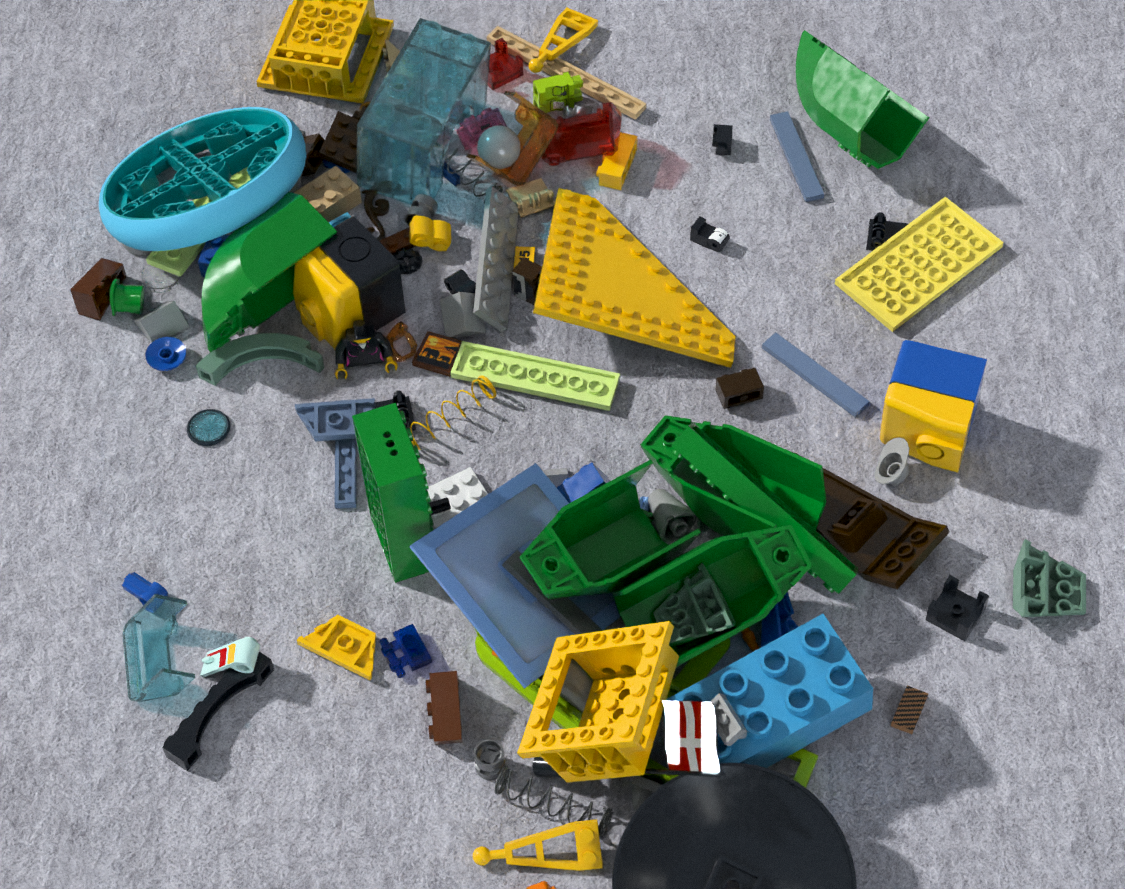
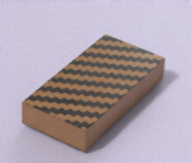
[891,685,928,734]

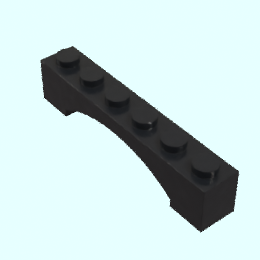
[162,652,274,771]

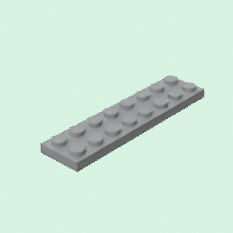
[473,186,519,332]

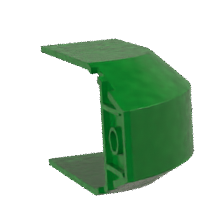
[796,30,930,169]
[201,192,337,352]
[640,415,826,536]
[519,459,701,599]
[612,525,812,667]

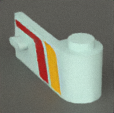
[200,637,260,678]

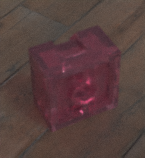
[456,107,507,151]

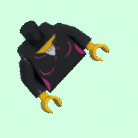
[334,320,398,379]

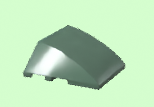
[1013,539,1086,617]
[653,563,736,646]

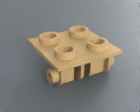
[506,178,555,218]

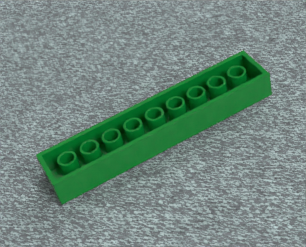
[671,423,858,594]

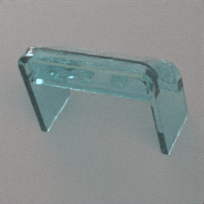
[123,594,195,702]

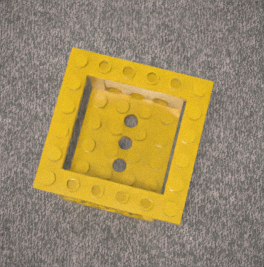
[257,0,394,104]
[517,621,679,782]

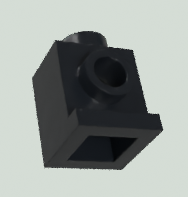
[712,124,733,155]

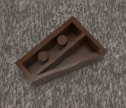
[70,258,127,320]
[426,671,463,745]

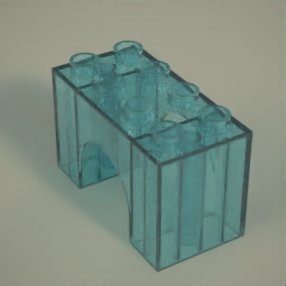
[357,18,491,205]

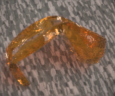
[386,321,417,362]

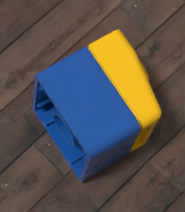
[879,340,987,473]

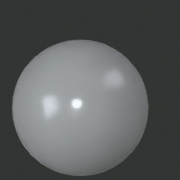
[477,125,521,169]

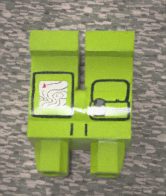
[533,72,583,119]

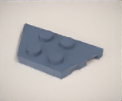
[295,398,376,442]

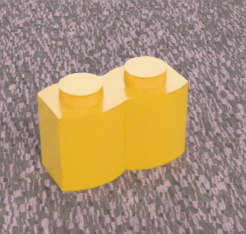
[409,215,451,252]

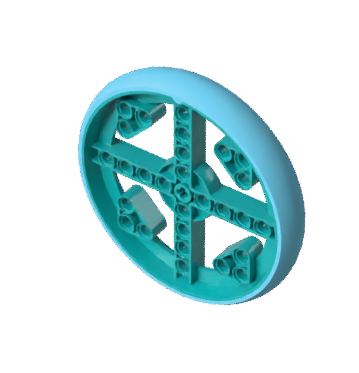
[99,107,306,251]

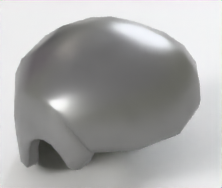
[563,105,593,124]

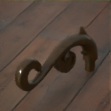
[361,179,402,241]

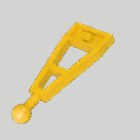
[528,7,598,73]
[472,819,603,871]

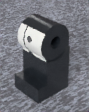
[690,216,730,252]

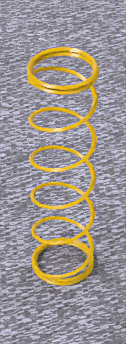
[410,375,496,450]

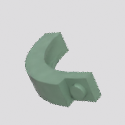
[196,333,324,386]

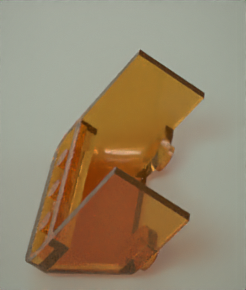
[466,91,558,186]

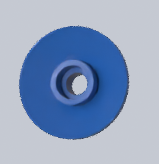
[145,337,186,371]

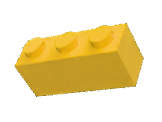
[596,131,638,190]

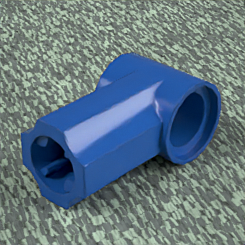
[122,572,168,611]

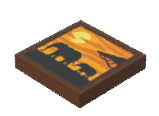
[412,331,462,377]

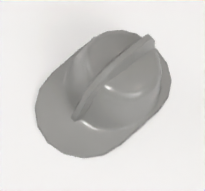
[874,437,910,487]

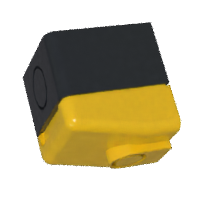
[293,216,406,350]

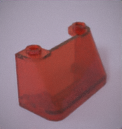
[539,102,622,166]

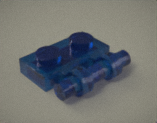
[379,624,432,678]

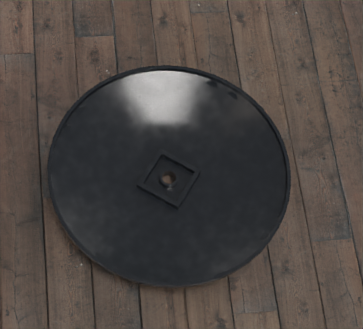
[612,763,857,889]

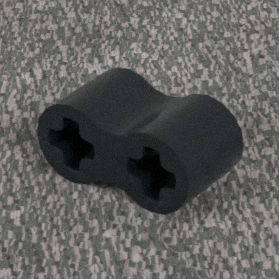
[444,269,476,294]

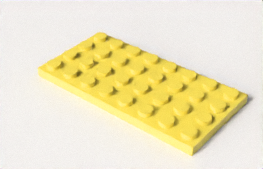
[835,197,1004,332]

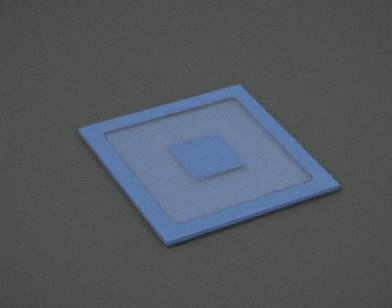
[410,463,620,689]

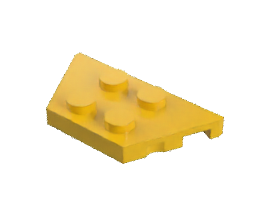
[297,615,376,680]

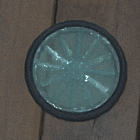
[187,409,230,446]

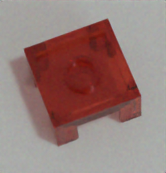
[471,38,524,90]

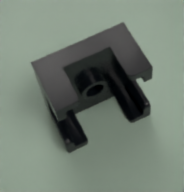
[925,575,989,641]

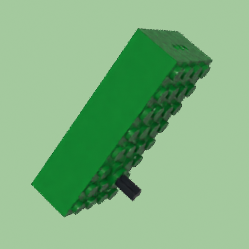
[352,403,451,583]

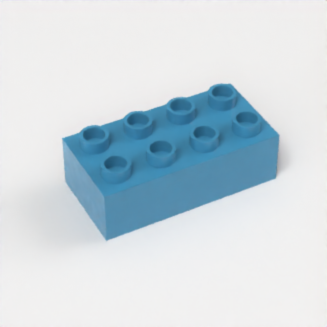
[663,614,873,768]

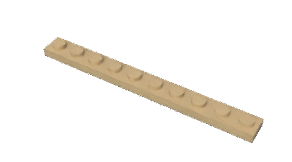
[487,26,646,120]

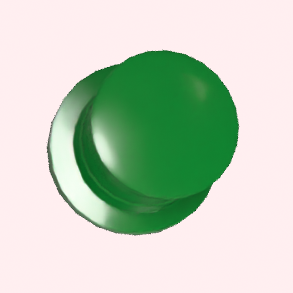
[110,278,145,316]

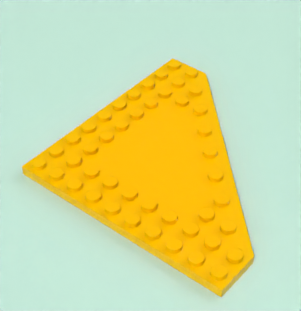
[533,188,736,368]

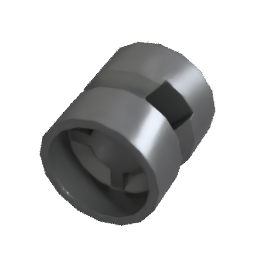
[404,194,438,226]
[474,739,505,780]

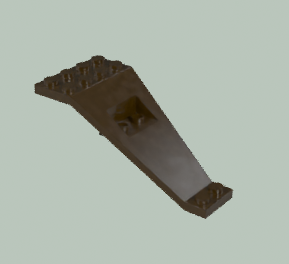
[795,453,950,590]

